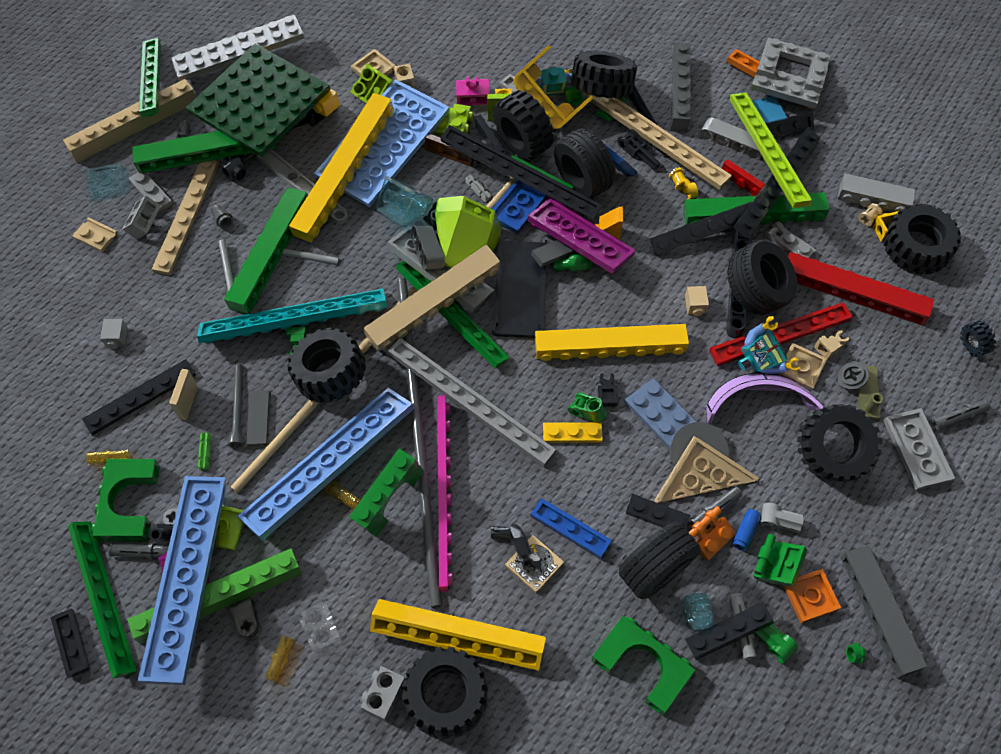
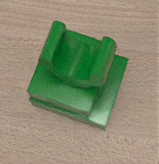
[286,326,310,354]

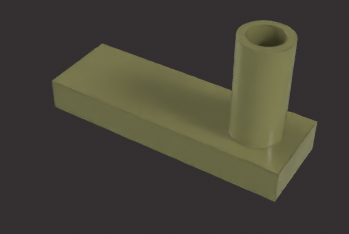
[857,366,884,420]

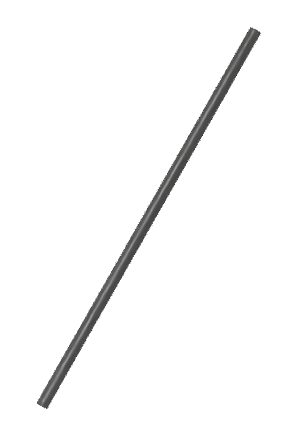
[397,278,442,608]

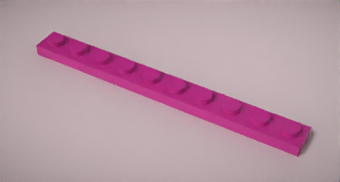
[438,395,452,592]

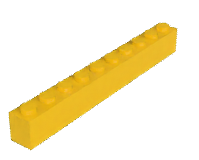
[289,93,394,243]

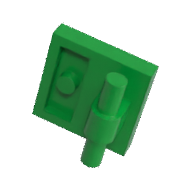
[753,534,808,588]

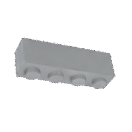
[838,173,915,212]

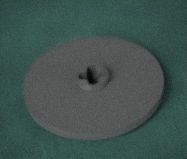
[670,422,729,467]

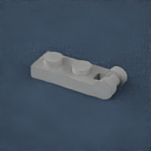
[764,221,816,258]

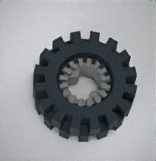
[960,320,996,357]

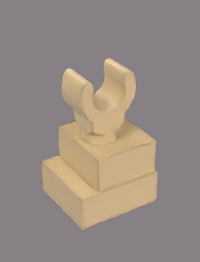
[814,330,849,360]

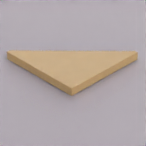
[654,436,759,503]

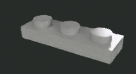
[128,172,173,213]

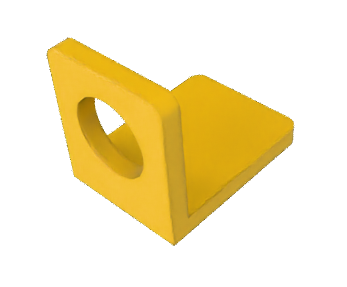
[873,211,899,242]

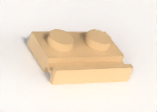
[72,217,118,253]

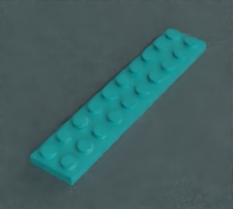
[197,289,387,344]

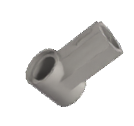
[760,503,804,533]

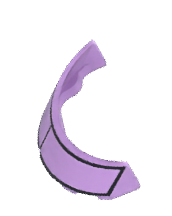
[706,373,823,424]

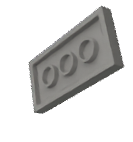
[883,408,955,491]

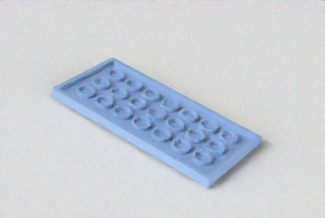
[314,79,450,208]

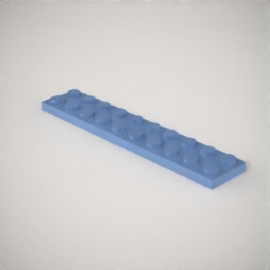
[238,387,415,541]
[138,476,227,685]

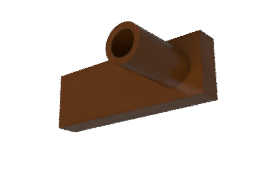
[425,133,477,167]

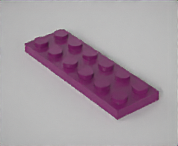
[527,198,636,274]

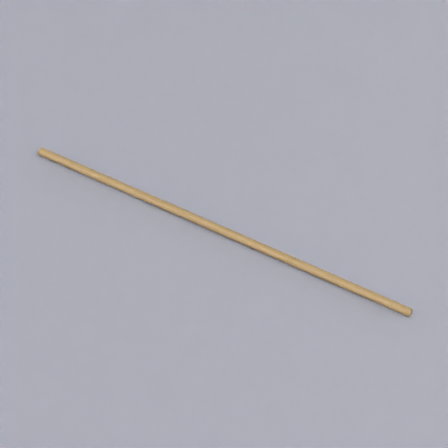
[230,179,515,494]

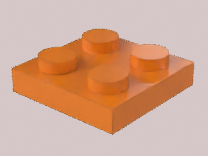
[783,569,841,623]

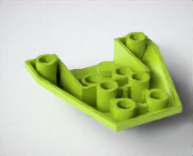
[435,196,502,268]

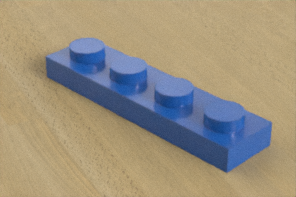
[530,498,612,559]

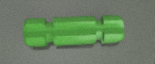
[198,432,212,471]

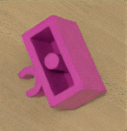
[456,76,490,106]

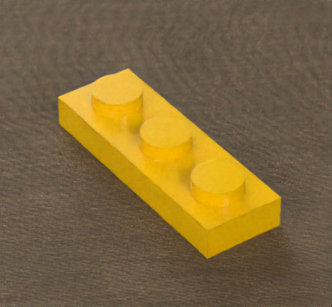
[543,422,603,443]

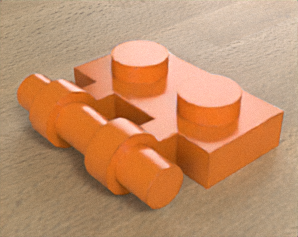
[689,506,736,560]

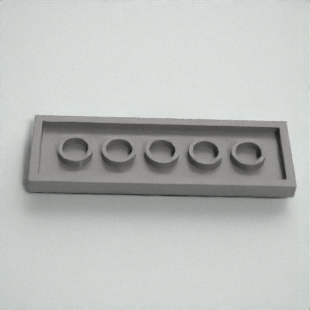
[386,226,494,312]

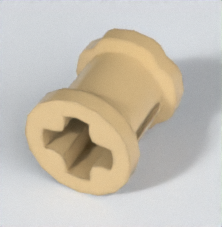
[858,203,883,227]

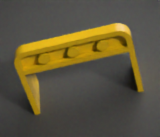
[513,45,593,129]

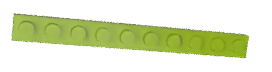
[730,92,812,208]

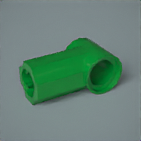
[754,624,799,664]

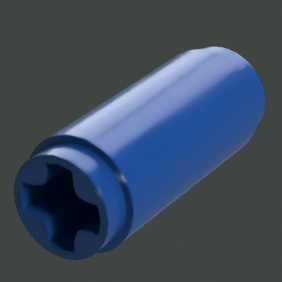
[733,509,761,552]

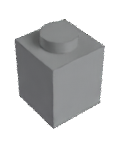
[100,319,128,349]

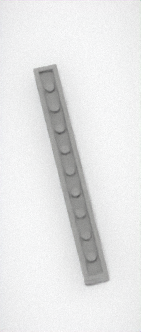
[388,338,556,467]

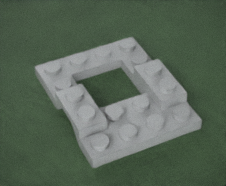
[751,37,830,109]

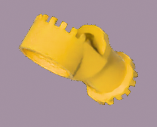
[669,167,698,199]

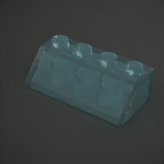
[374,176,434,227]

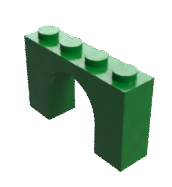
[349,448,424,537]
[91,459,160,542]
[591,615,695,716]

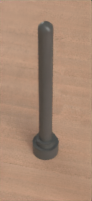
[228,363,244,448]

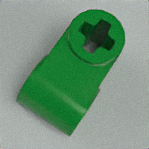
[568,392,607,423]

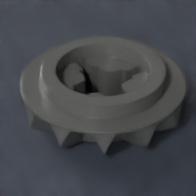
[837,362,870,391]

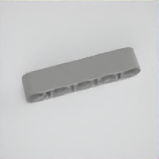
[700,118,784,163]

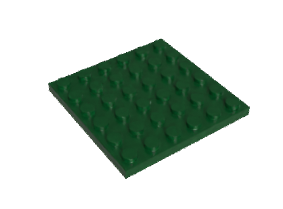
[186,43,331,157]

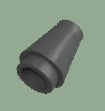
[211,204,233,229]

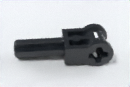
[617,129,660,170]

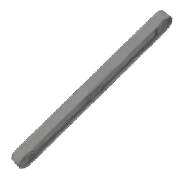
[255,150,348,224]

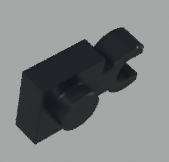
[597,373,618,406]

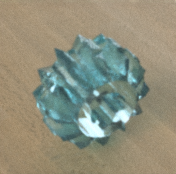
[683,593,714,630]

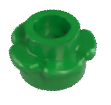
[846,643,866,665]

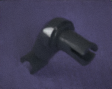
[491,524,536,574]

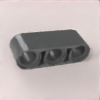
[411,226,445,270]

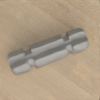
[465,175,492,202]

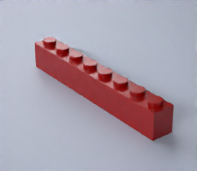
[788,252,934,326]

